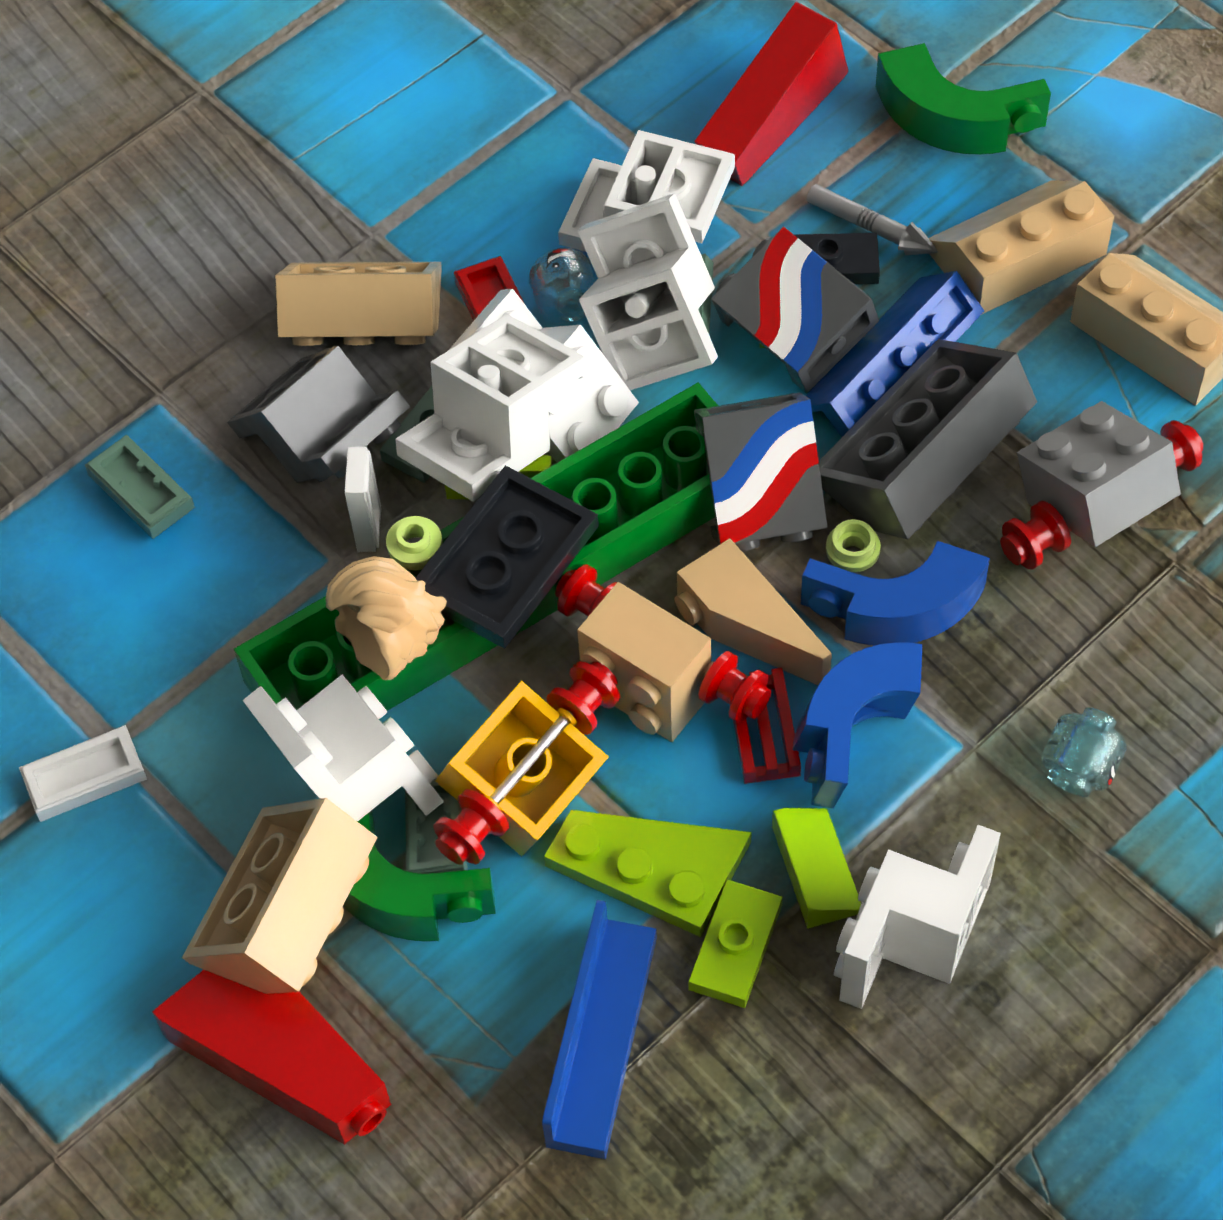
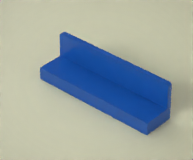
[806,271,984,437]
[542,900,657,1159]

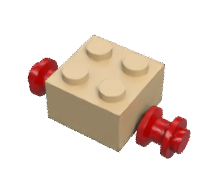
[555,564,771,742]

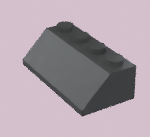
[819,339,1037,540]

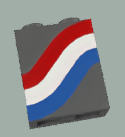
[711,226,879,393]
[694,392,828,551]

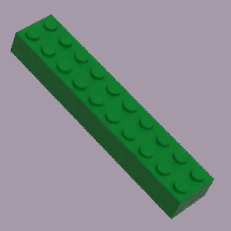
[234,382,719,711]

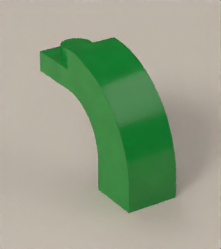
[875,43,1051,155]
[343,810,496,941]

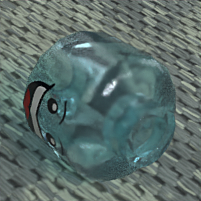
[528,248,597,324]
[1041,707,1127,797]

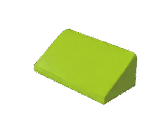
[772,808,861,928]

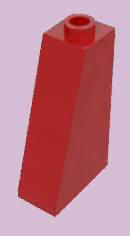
[694,1,849,186]
[152,970,391,1145]

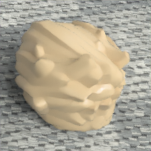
[325,556,447,681]

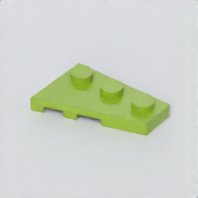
[544,810,752,937]

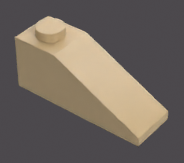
[675,539,832,685]

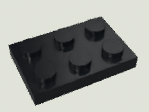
[415,465,599,649]

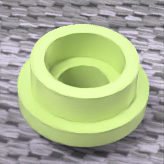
[386,516,442,570]
[826,519,881,572]

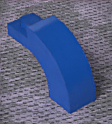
[801,541,990,646]
[792,642,922,809]

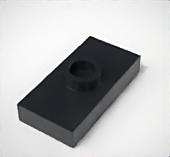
[795,233,880,284]

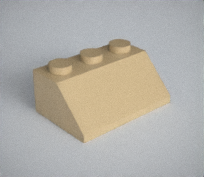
[929,180,1114,315]
[1070,253,1223,406]
[275,262,442,346]
[182,798,378,994]

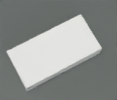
[345,447,381,552]
[19,725,147,822]

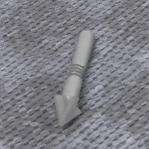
[807,184,938,255]

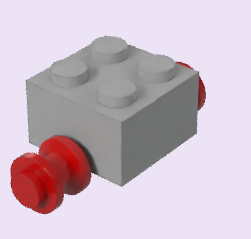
[1000,401,1203,570]

